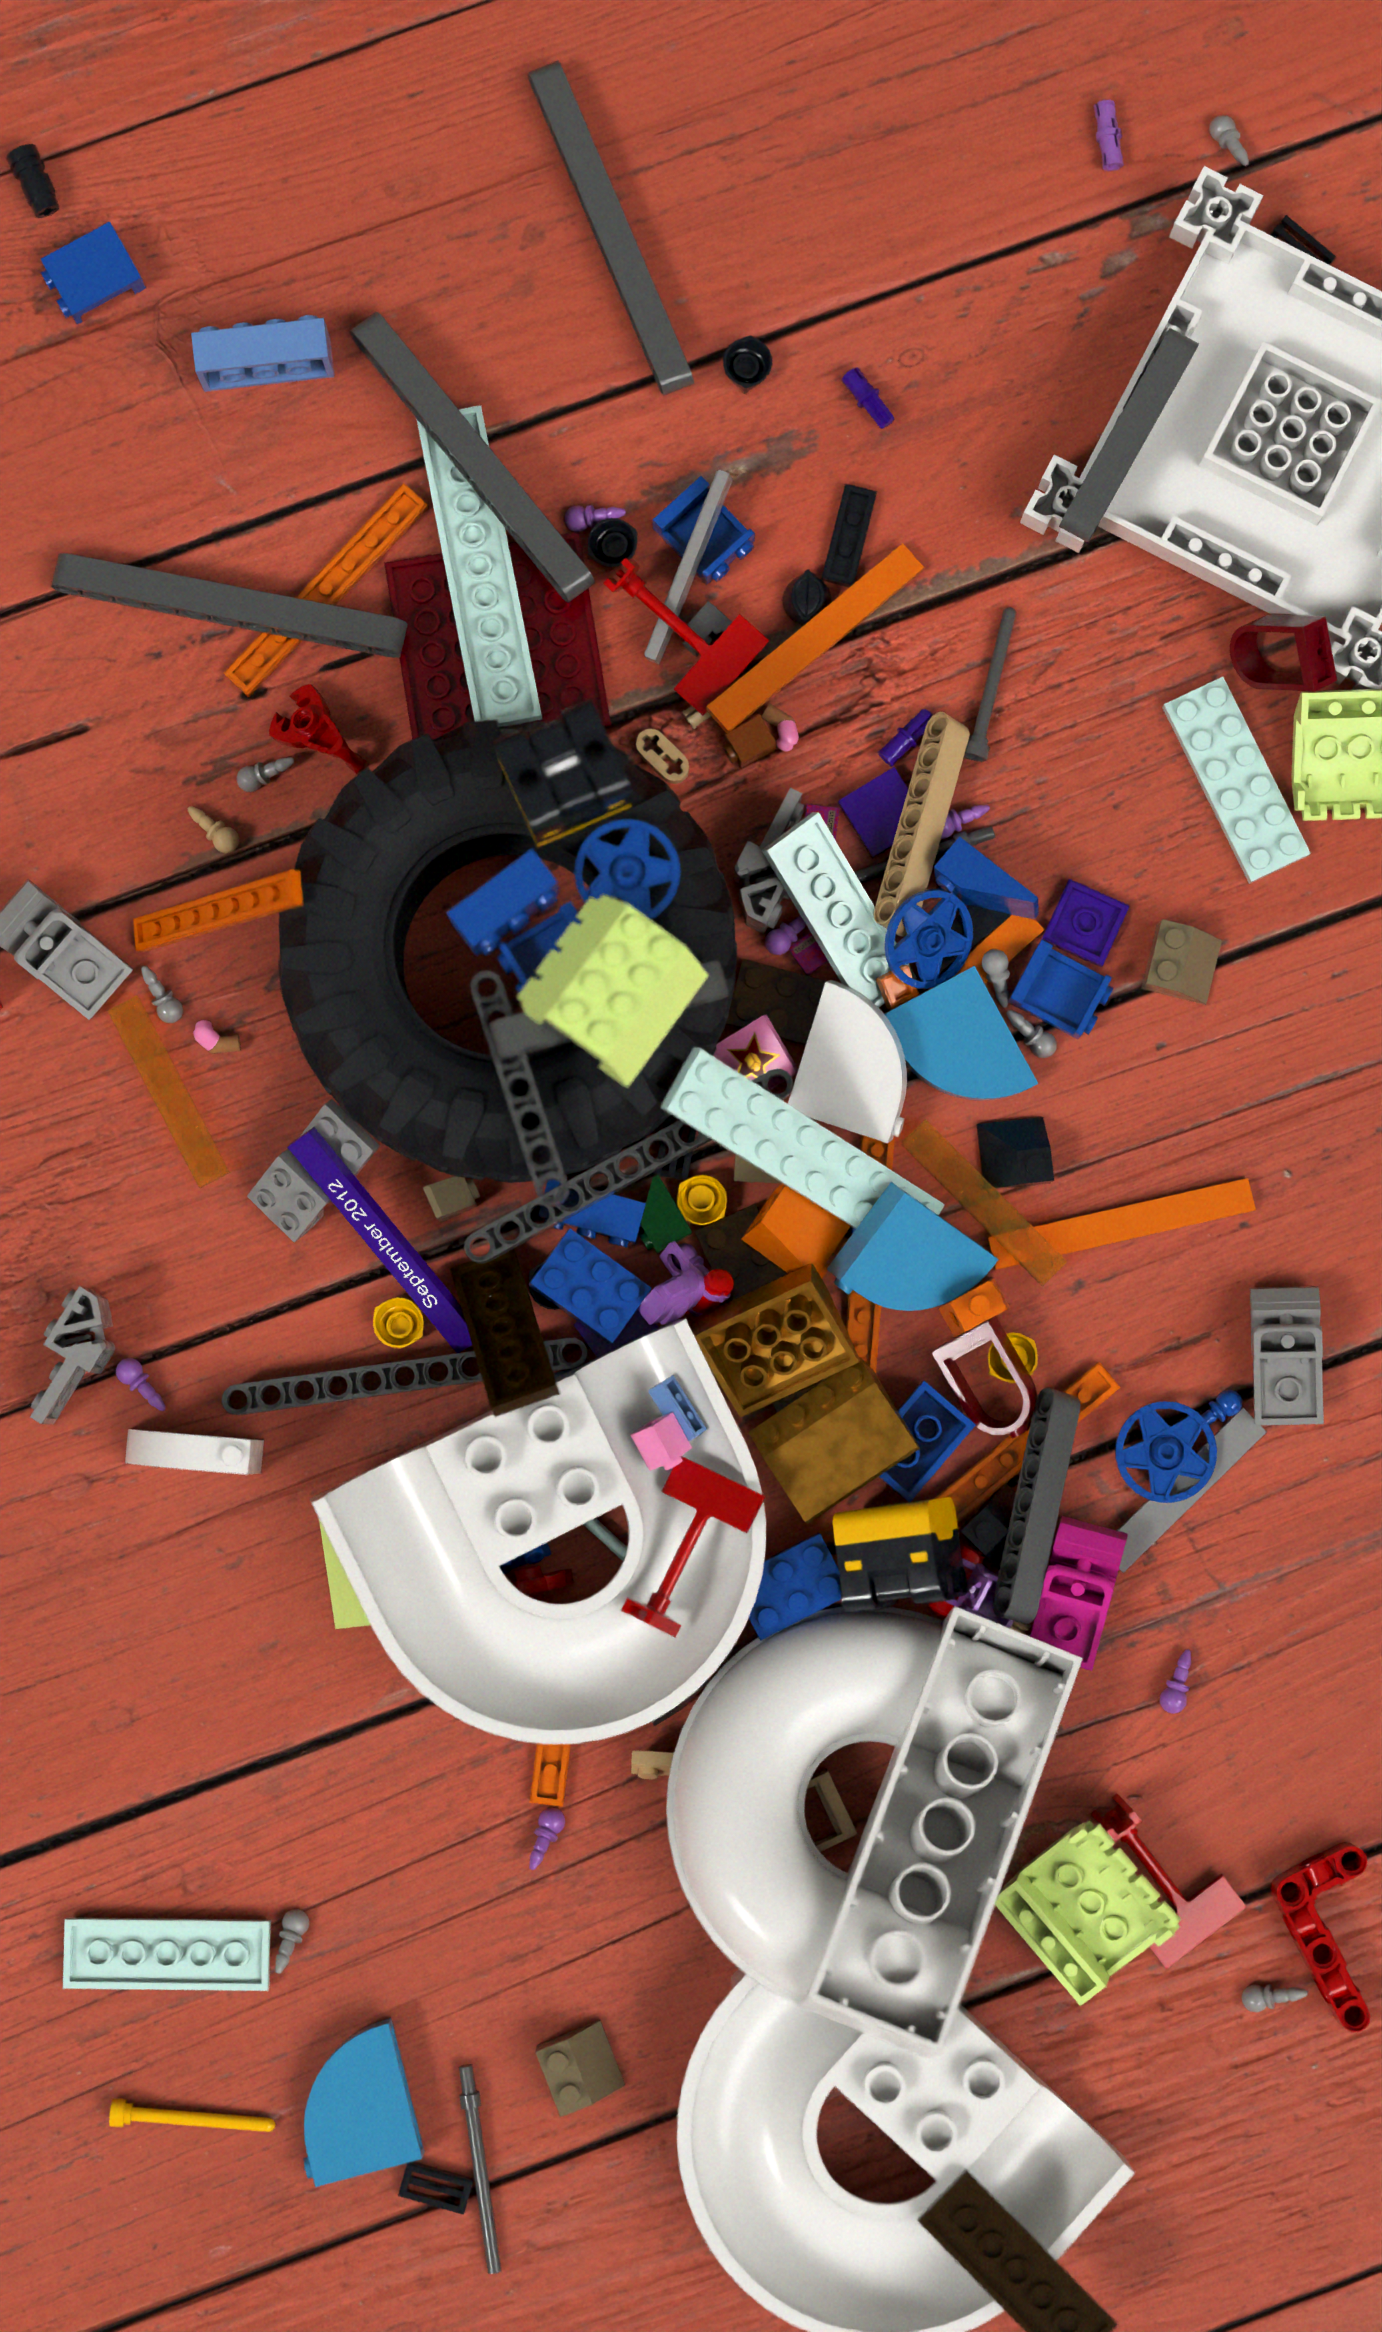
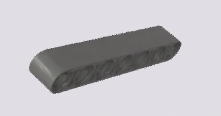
[1059,328,1199,542]
[489,961,730,1059]
[471,971,569,1206]
[992,1387,1081,1624]

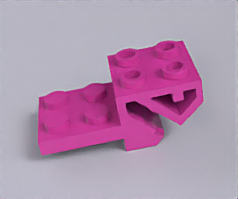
[1030,1516,1128,1671]

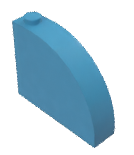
[884,966,1038,1101]
[827,1182,999,1311]
[304,2018,425,2187]

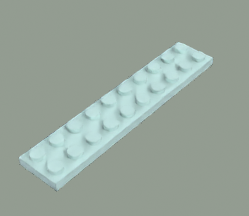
[417,405,542,728]
[660,1046,945,1229]

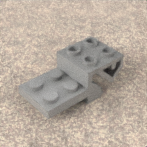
[734,787,805,934]
[0,879,133,1020]
[247,1099,380,1243]
[30,1286,115,1425]
[1250,1286,1324,1425]

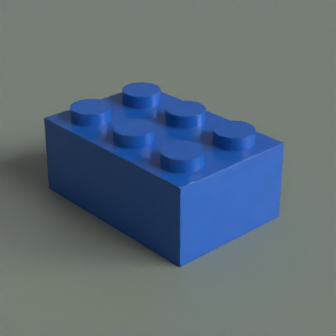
[447,849,560,956]
[528,1228,652,1344]
[878,1381,976,1502]
[749,1532,841,1641]

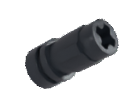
[6,144,60,218]

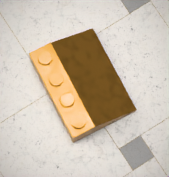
[692,1263,860,1418]
[748,1357,920,1524]

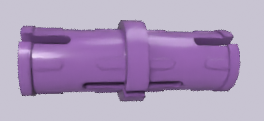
[1094,100,1124,171]

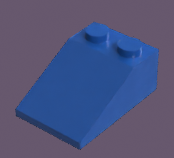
[934,836,1039,920]

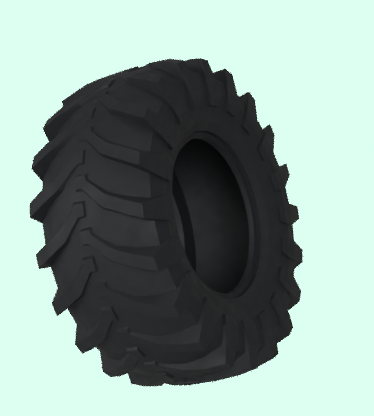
[278,720,737,1183]

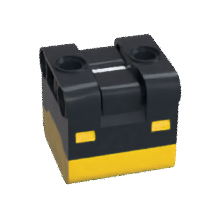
[492,699,632,847]
[833,1497,967,1612]

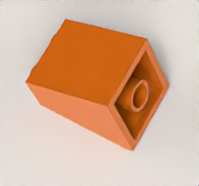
[741,1183,850,1279]

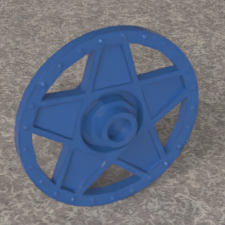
[575,819,680,920]
[885,889,973,989]
[1115,1401,1217,1503]

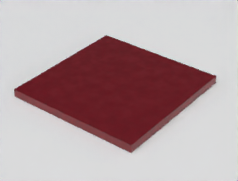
[384,531,611,740]

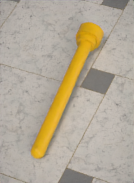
[109,2098,275,2132]

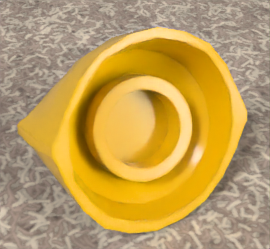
[677,1175,727,1225]
[373,1297,424,1348]
[988,1332,1038,1383]

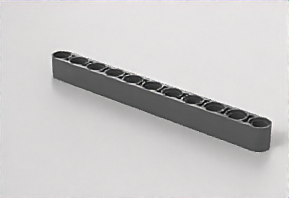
[528,61,694,396]
[350,311,595,603]
[51,553,408,658]
[464,1069,793,1264]
[222,1338,588,1415]

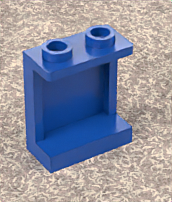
[41,221,146,325]
[653,476,755,585]
[497,901,582,993]
[1008,939,1113,1039]

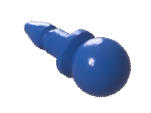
[1201,1390,1243,1431]

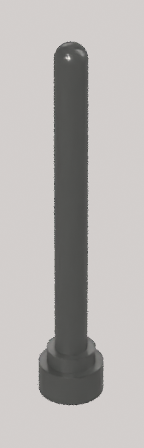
[964,607,1016,762]

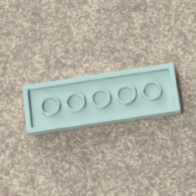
[1162,677,1311,884]
[762,812,917,1008]
[63,1917,271,1991]

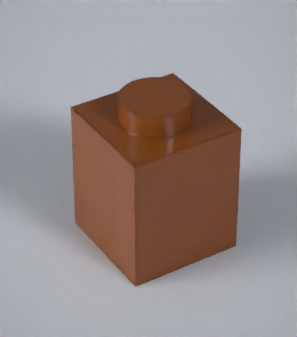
[723,715,777,769]

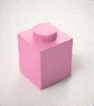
[631,1412,692,1471]

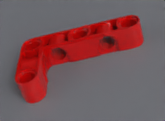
[1271,1842,1370,2032]

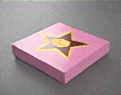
[713,1014,798,1090]

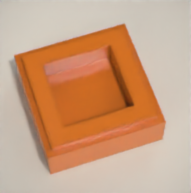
[876,965,920,1010]

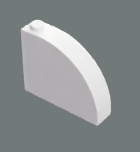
[788,980,907,1143]
[125,1429,264,1474]

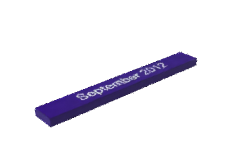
[287,1127,472,1353]

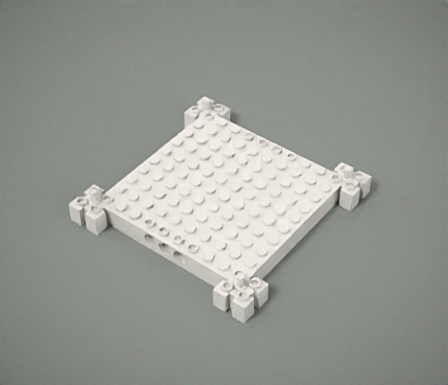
[1020,166,1382,690]

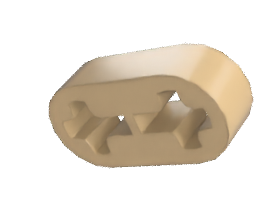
[636,729,689,784]

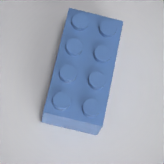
[191,315,335,392]

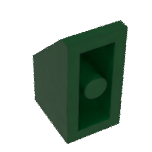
[639,1175,692,1254]

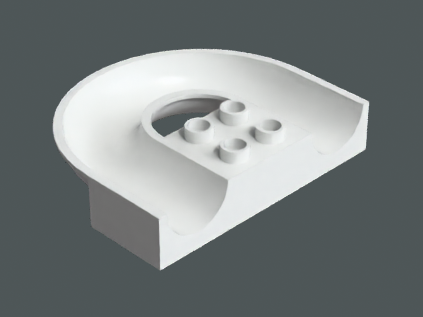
[310,1319,766,1744]
[666,1606,1083,2060]
[677,1969,1134,2332]

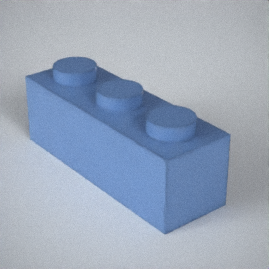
[648,1375,707,1441]

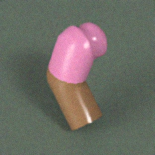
[762,704,799,752]
[193,1020,241,1054]

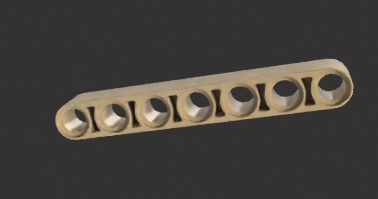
[873,712,970,937]

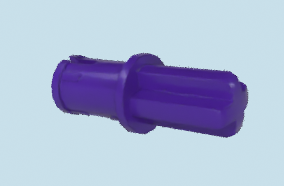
[842,367,894,429]
[877,709,933,767]

